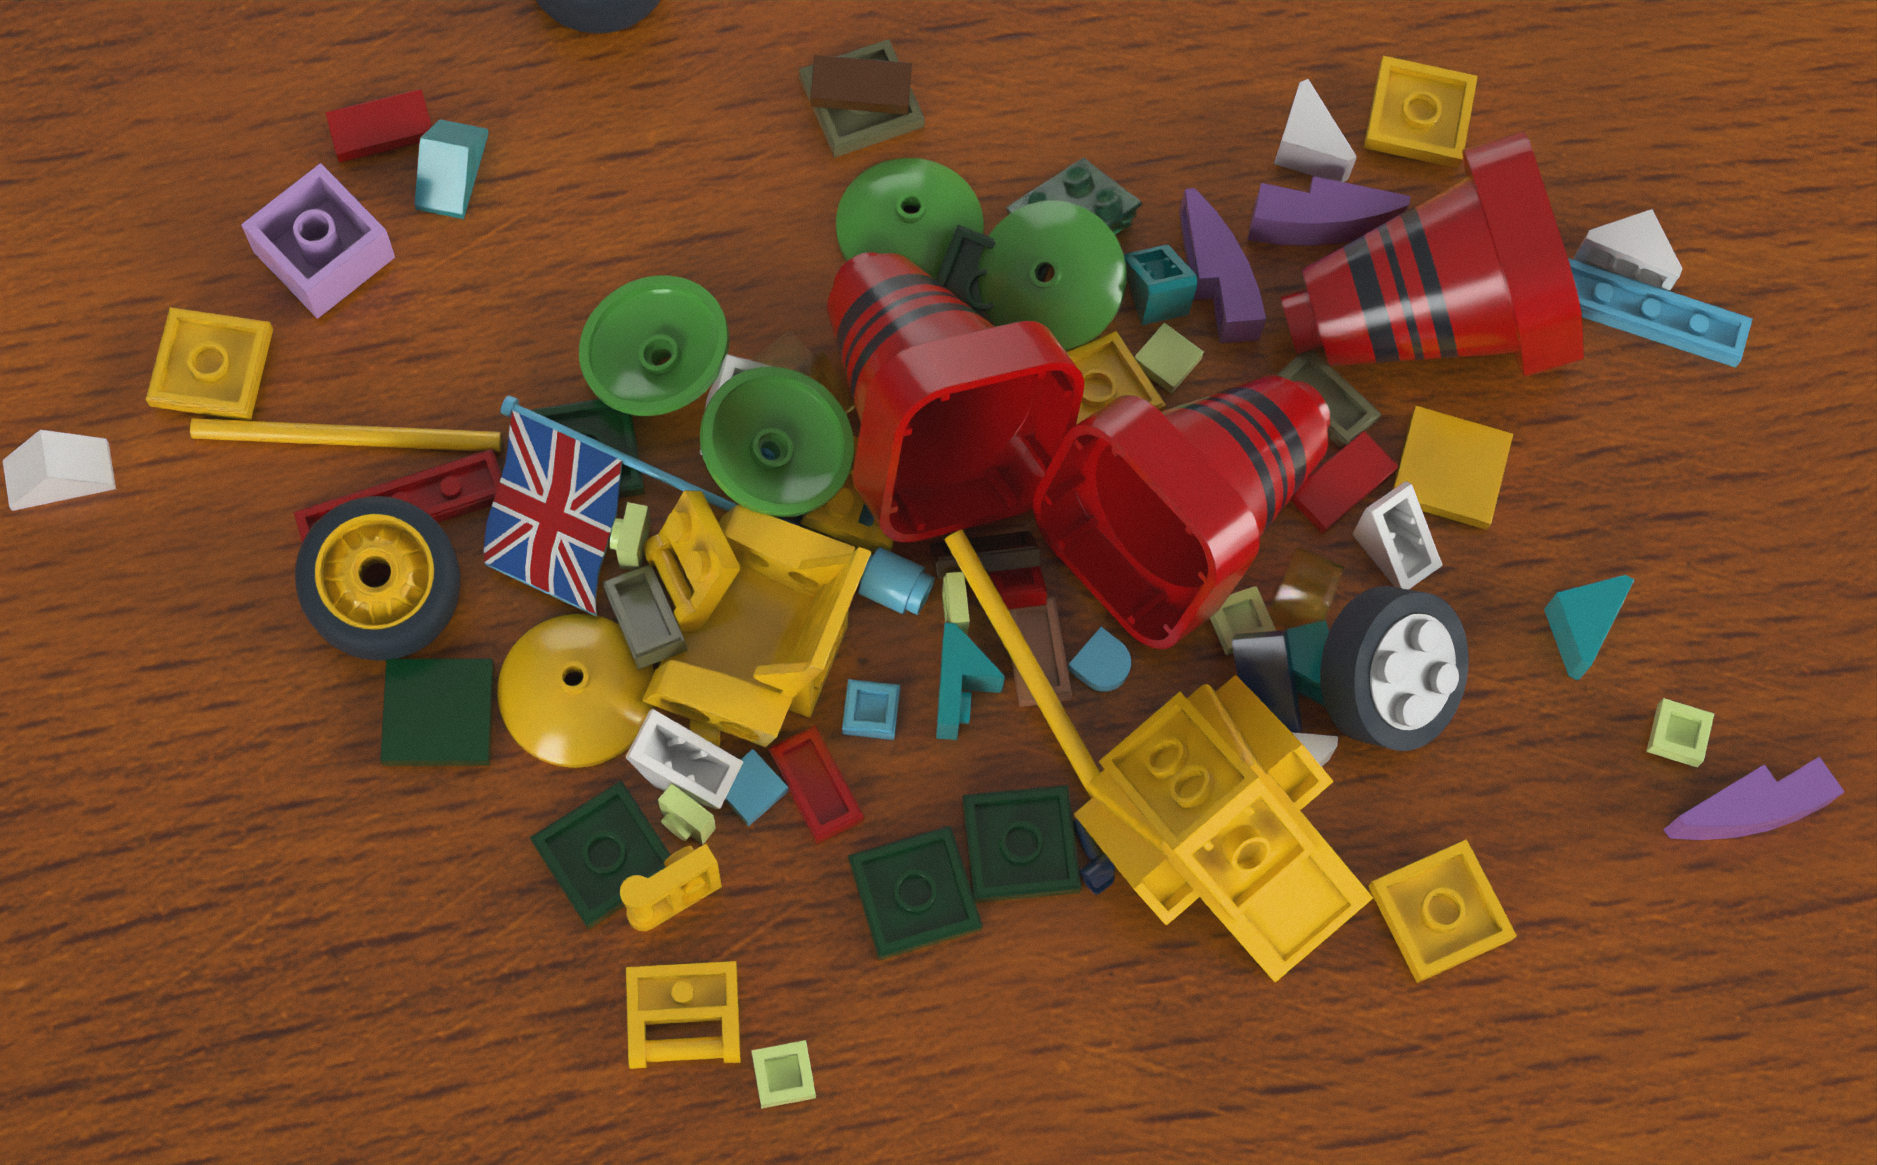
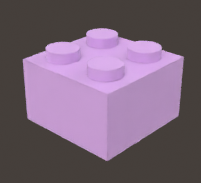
[241,163,395,319]

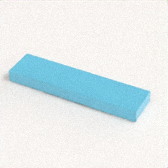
[1568,258,1753,368]

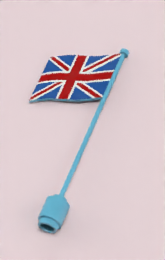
[484,395,935,617]

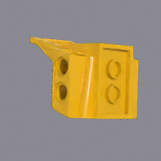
[642,505,872,748]
[1074,674,1373,982]

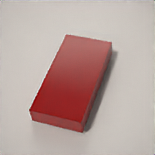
[325,89,432,163]
[1290,431,1399,534]
[768,725,864,845]

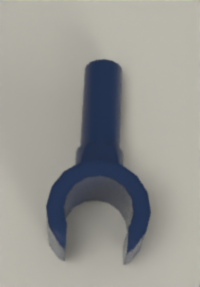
[1073,819,1115,895]

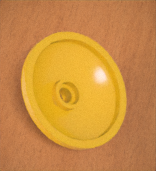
[497,614,655,768]

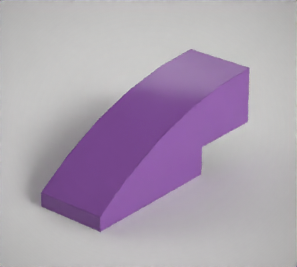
[1247,176,1411,246]
[1179,188,1266,343]
[1663,757,1844,840]

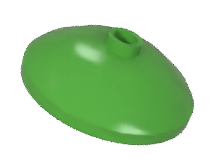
[836,158,984,280]
[978,201,1127,351]
[579,275,730,416]
[700,366,854,517]

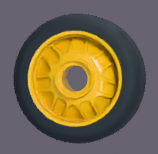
[295,496,461,661]

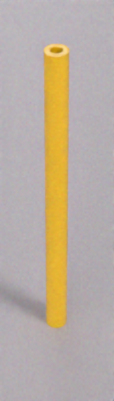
[190,418,502,452]
[944,529,1100,799]

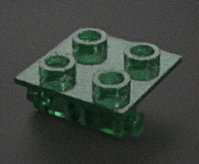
[1006,157,1142,234]

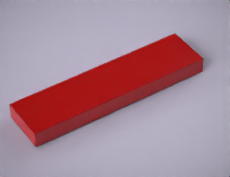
[293,448,502,543]

